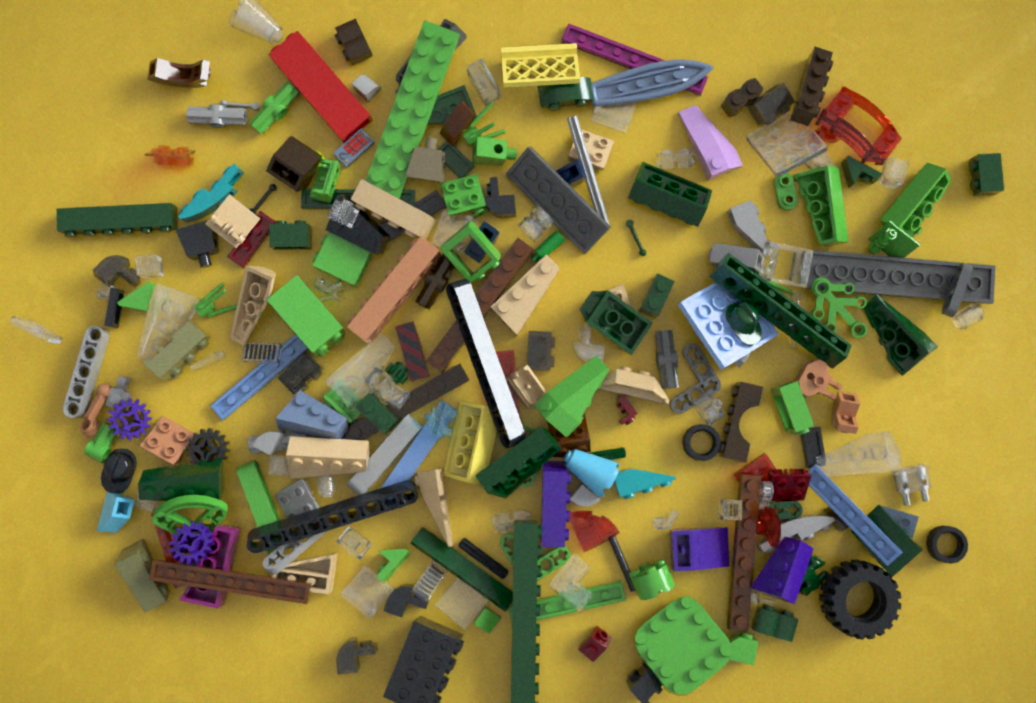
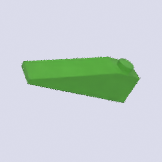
[534,355,609,437]

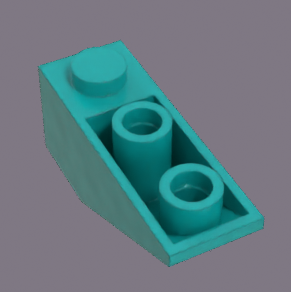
[614,468,676,499]

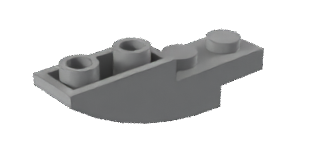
[756,515,835,553]

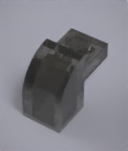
[93,255,141,288]
[336,637,378,675]

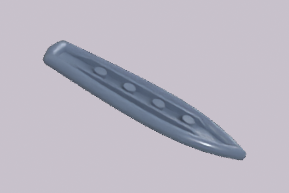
[591,59,713,107]

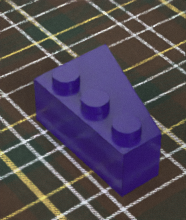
[750,537,814,604]

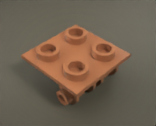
[140,416,194,465]

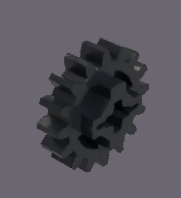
[186,428,230,464]

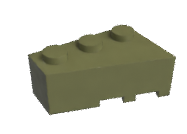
[143,321,211,380]
[114,539,170,612]

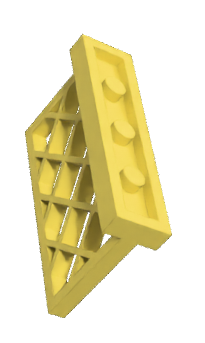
[501,43,580,88]

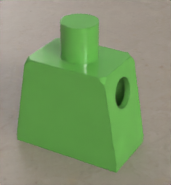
[472,137,517,166]

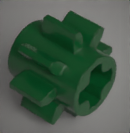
[385,361,408,385]

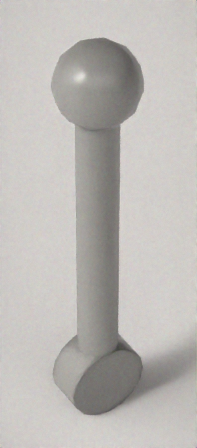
[220,100,260,111]

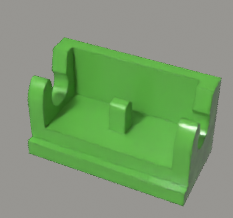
[310,159,340,203]

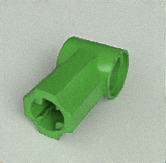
[84,422,117,463]

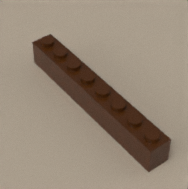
[426,238,533,373]

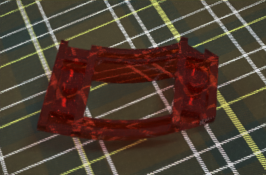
[815,86,902,165]

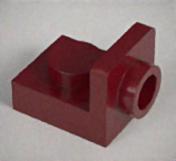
[616,395,638,426]

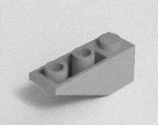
[727,200,773,257]

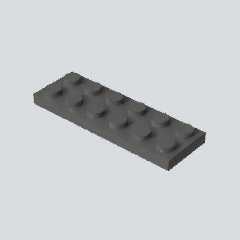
[505,146,611,254]

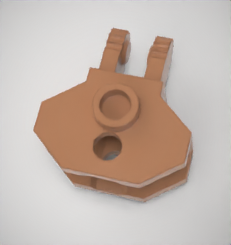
[794,359,842,401]

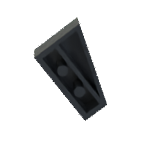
[626,660,663,703]

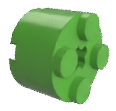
[629,558,675,600]

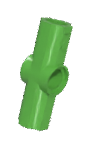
[249,82,300,135]

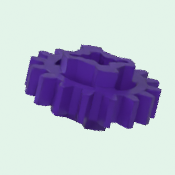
[107,398,152,440]
[169,521,215,566]

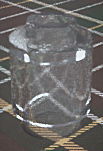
[952,304,984,330]
[316,475,337,498]

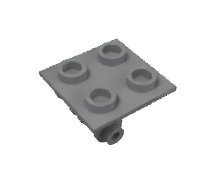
[275,479,320,528]

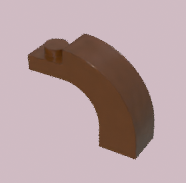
[148,58,211,88]

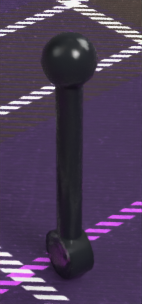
[249,184,276,215]

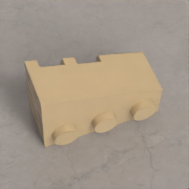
[272,552,338,594]

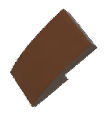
[440,101,475,146]

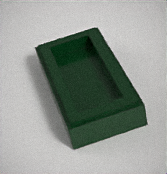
[438,141,475,178]

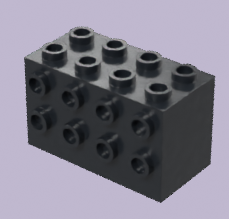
[383,616,464,703]

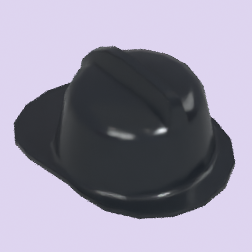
[101,448,137,494]

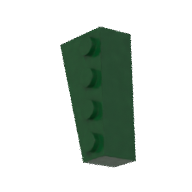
[476,427,562,499]
[138,458,223,501]

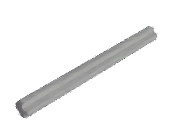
[567,116,609,224]

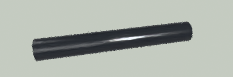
[608,535,635,592]

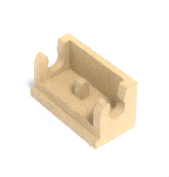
[505,365,547,409]

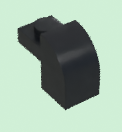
[484,177,516,218]
[383,584,430,618]

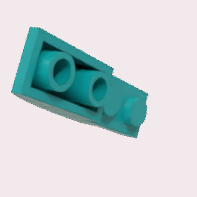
[178,164,244,223]

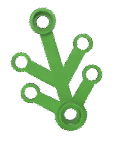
[811,277,867,338]

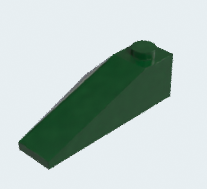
[863,294,938,376]

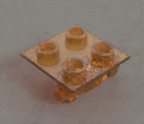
[145,145,195,167]

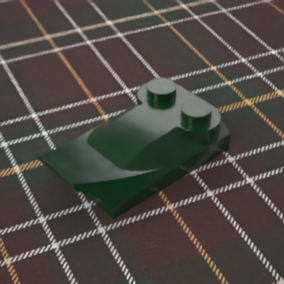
[580,290,653,355]

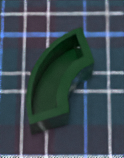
[538,77,594,111]

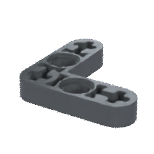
[670,344,721,414]

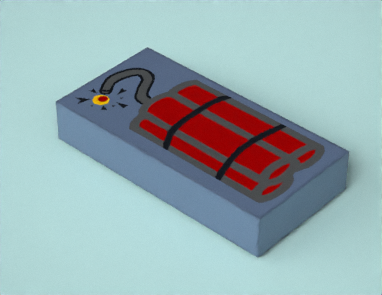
[334,128,375,168]

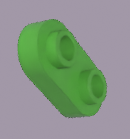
[773,172,798,211]

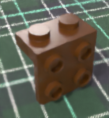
[547,412,591,458]

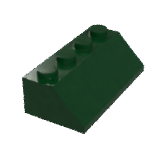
[628,162,712,227]

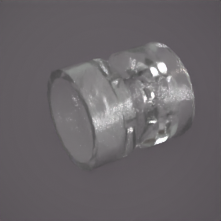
[518,206,554,242]

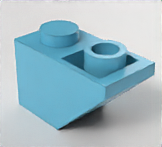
[97,492,135,533]

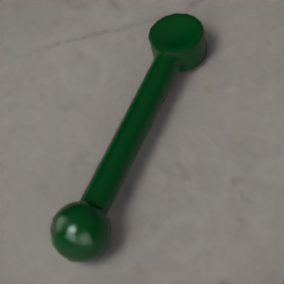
[626,220,647,256]

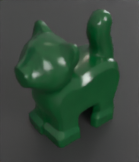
[799,555,829,596]

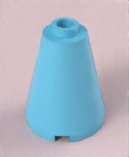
[563,449,620,498]

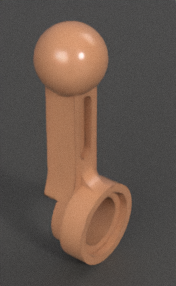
[80,383,112,438]

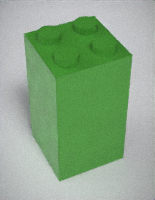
[267,275,345,358]

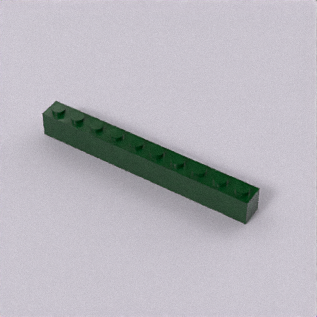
[511,520,542,703]

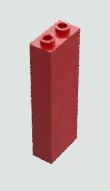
[268,30,373,143]

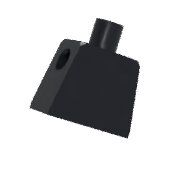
[175,221,219,268]

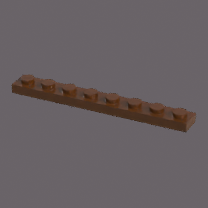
[727,474,761,631]
[149,559,312,604]

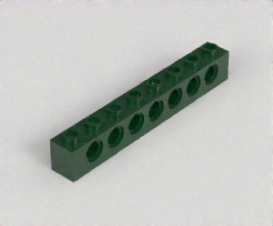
[710,253,852,369]

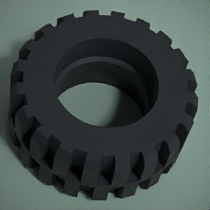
[819,560,902,640]

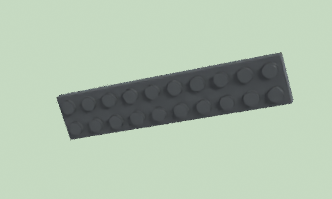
[801,249,996,304]

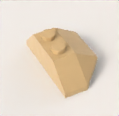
[599,366,669,404]

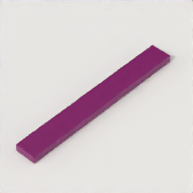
[561,23,708,96]

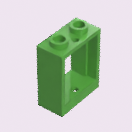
[440,220,501,283]
[770,381,814,435]

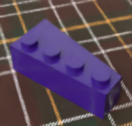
[541,461,571,547]

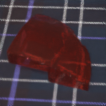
[756,506,781,547]
[569,510,620,552]

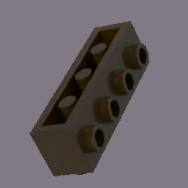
[790,46,833,126]

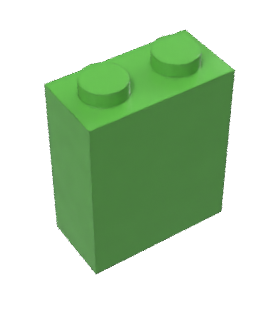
[312,232,373,288]

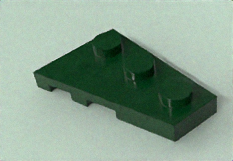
[428,85,477,124]

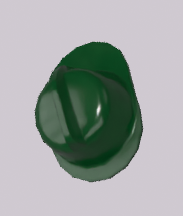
[726,302,762,345]

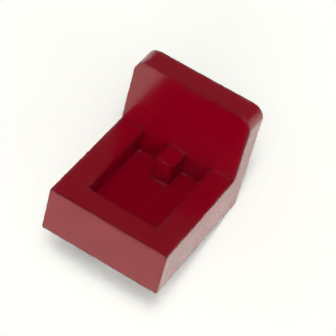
[578,626,611,662]

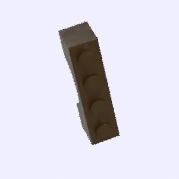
[718,382,763,463]

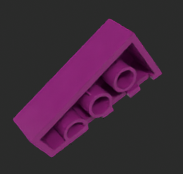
[179,524,241,608]

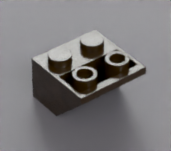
[266,136,323,192]

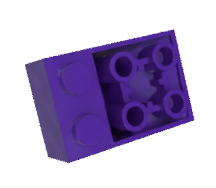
[669,527,730,571]

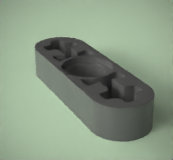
[942,262,973,318]

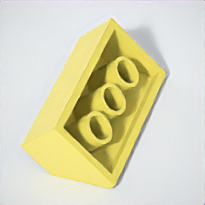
[443,401,497,485]

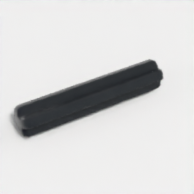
[458,538,509,579]

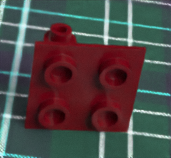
[766,469,812,501]

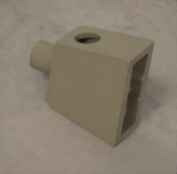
[406,137,446,183]

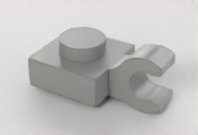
[105,376,132,411]

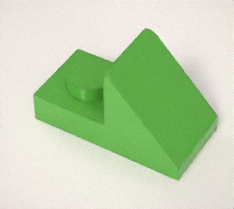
[376,549,410,584]

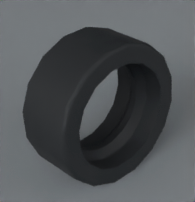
[682,424,721,461]
[926,525,968,564]

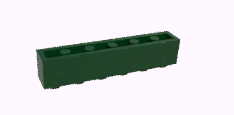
[56,203,178,237]

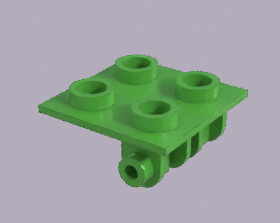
[440,174,486,216]
[868,220,920,258]

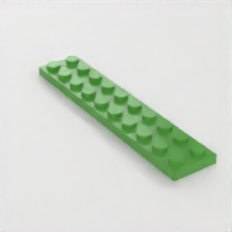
[365,20,460,199]

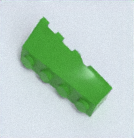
[880,163,951,238]
[794,165,849,246]

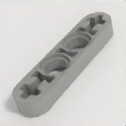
[263,521,327,575]

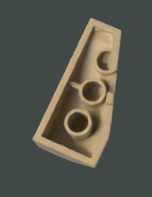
[415,468,453,547]

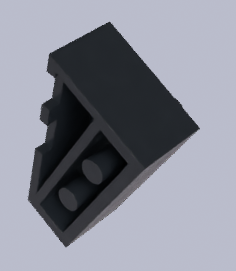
[325,195,390,254]

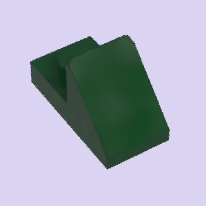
[841,155,882,188]

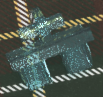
[424,402,458,439]

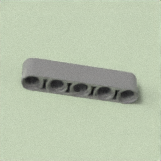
[63,326,110,418]
[346,414,423,495]

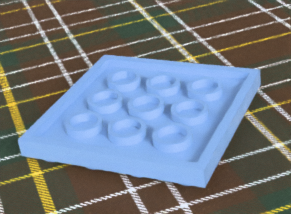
[678,282,779,370]

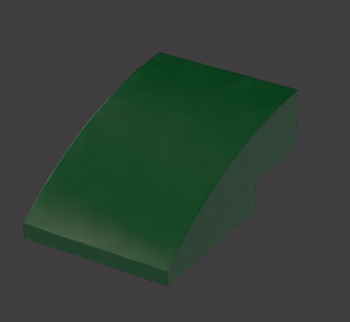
[850,504,923,577]

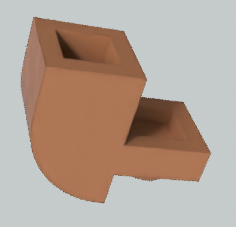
[831,391,860,434]

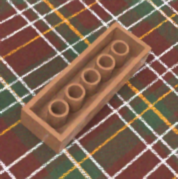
[347,236,441,345]

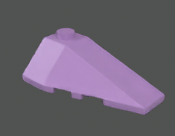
[678,105,743,181]

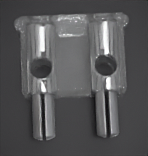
[890,464,932,506]

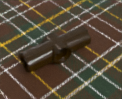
[415,253,455,310]

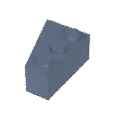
[275,390,349,439]

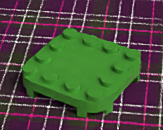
[635,596,732,696]

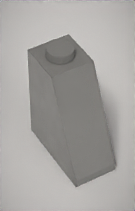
[709,243,767,277]

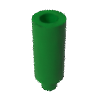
[530,230,565,263]

